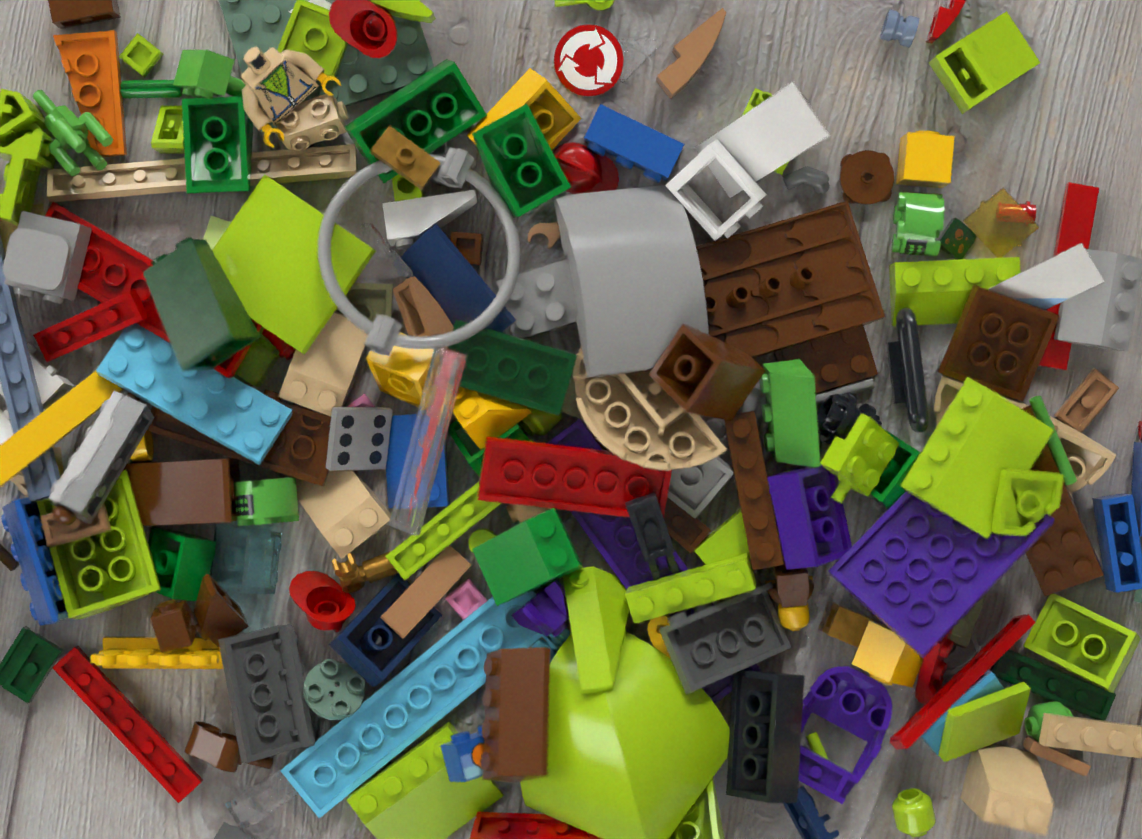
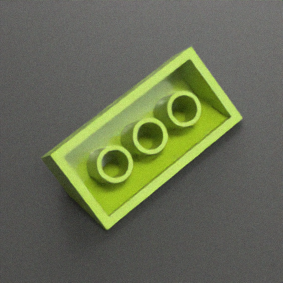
[889,257,1021,327]

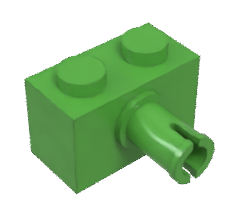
[173,49,245,100]

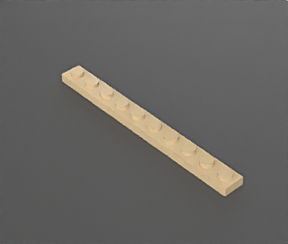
[47,144,358,203]

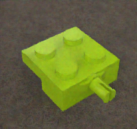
[820,413,899,504]

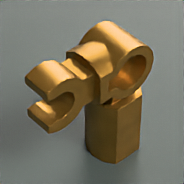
[331,551,398,593]

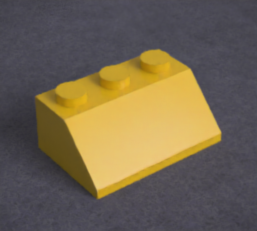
[466,68,582,150]

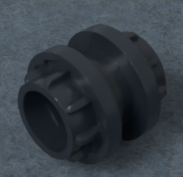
[817,393,882,445]

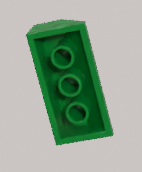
[344,59,487,183]

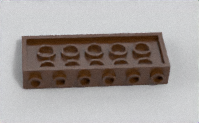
[147,381,331,487]

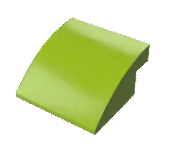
[212,174,376,355]

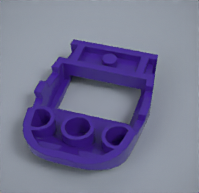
[798,666,893,804]

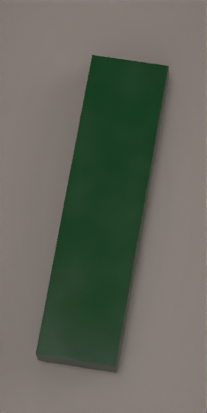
[990,649,1116,721]

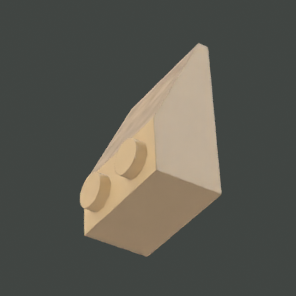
[278,311,368,416]
[296,470,394,559]

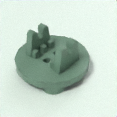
[303,659,365,720]

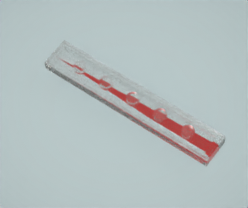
[389,347,467,536]

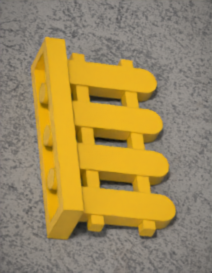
[91,636,224,669]

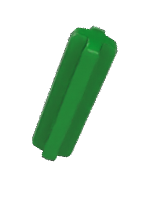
[120,80,182,99]

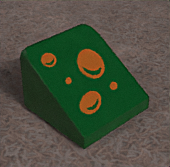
[938,217,978,260]

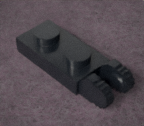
[625,492,679,580]

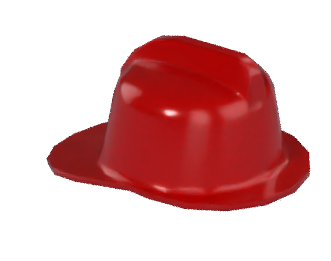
[329,0,397,58]
[553,142,619,194]
[289,571,356,633]

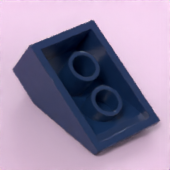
[328,573,442,687]

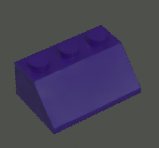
[767,465,852,570]

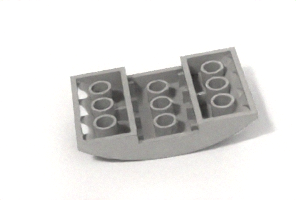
[553,185,709,378]

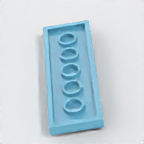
[96,323,293,465]

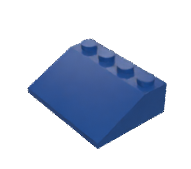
[1,497,68,626]

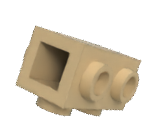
[277,92,349,151]

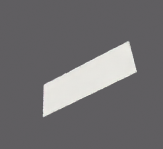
[695,82,829,198]

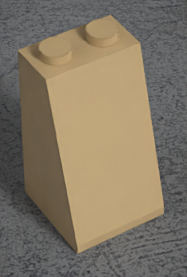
[960,743,1054,836]

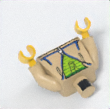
[241,47,341,148]

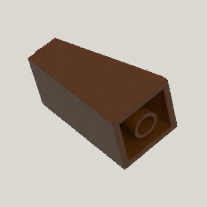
[123,458,240,526]

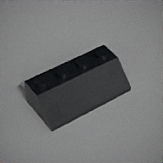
[726,670,804,804]

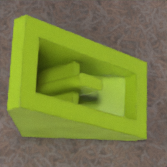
[151,105,185,154]

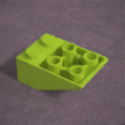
[929,11,1040,114]

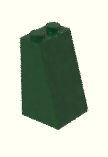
[143,237,261,371]

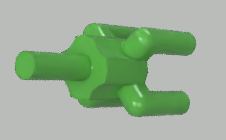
[33,90,113,177]

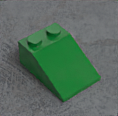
[182,96,253,194]
[472,104,571,218]
[472,508,583,606]

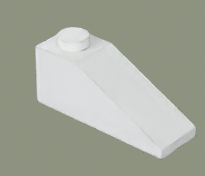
[382,190,478,249]

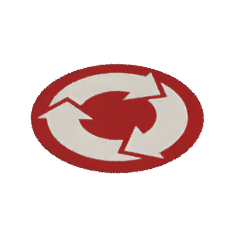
[554,24,624,96]

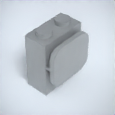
[3,211,92,304]

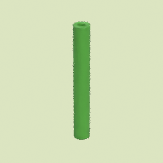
[1029,395,1077,485]

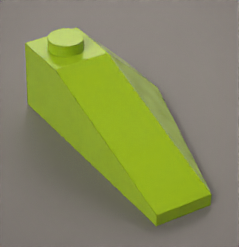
[563,566,630,694]

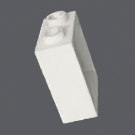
[665,139,767,241]

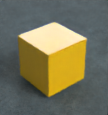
[896,131,955,189]
[852,621,923,688]

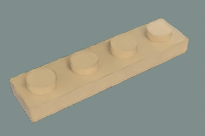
[1039,713,1142,759]

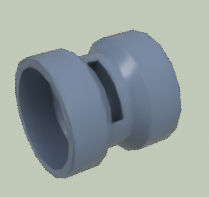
[880,9,920,48]

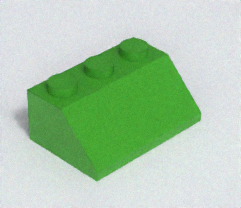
[759,359,820,467]

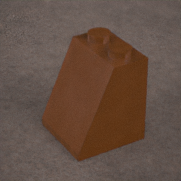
[649,324,765,421]

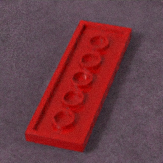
[477,436,672,518]

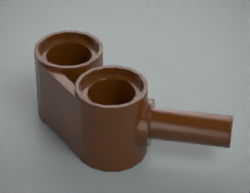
[184,721,273,772]

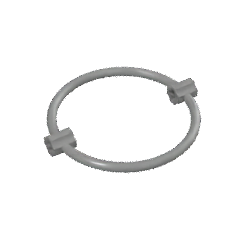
[318,147,520,356]

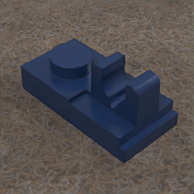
[783,786,839,839]

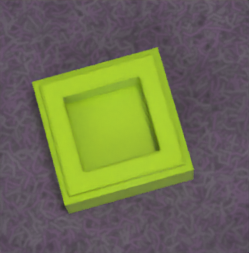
[119,33,164,78]

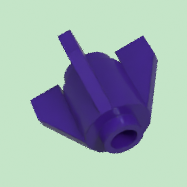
[511,579,569,637]

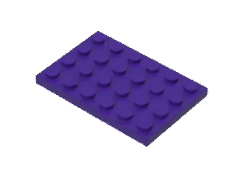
[828,492,1054,658]

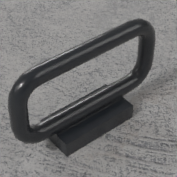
[886,308,929,433]

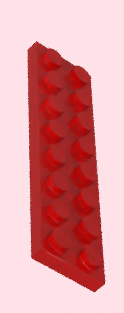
[45,202,262,379]

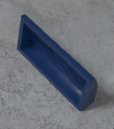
[394,224,516,333]

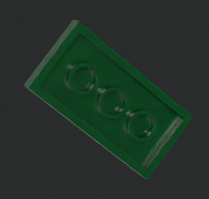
[438,319,578,416]

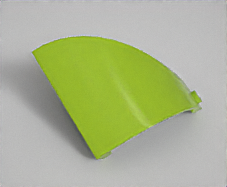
[520,632,730,839]

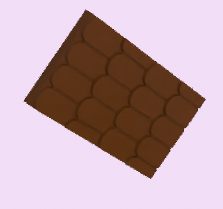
[696,200,885,358]

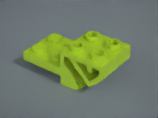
[0,89,56,226]

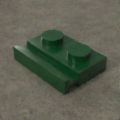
[0,626,64,704]

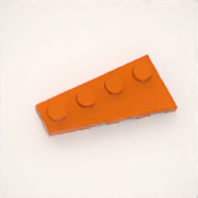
[53,30,127,157]

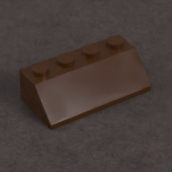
[480,647,550,783]

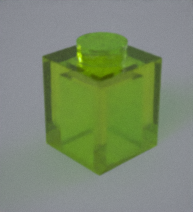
[235,337,279,387]

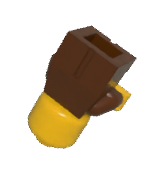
[765,562,814,631]

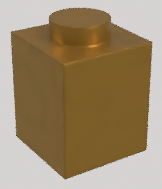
[822,602,874,647]

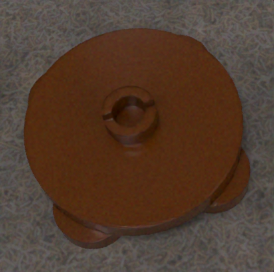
[839,150,894,205]

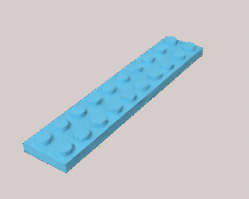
[280,590,543,818]

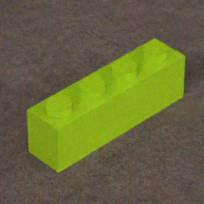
[694,469,789,565]
[625,553,756,624]

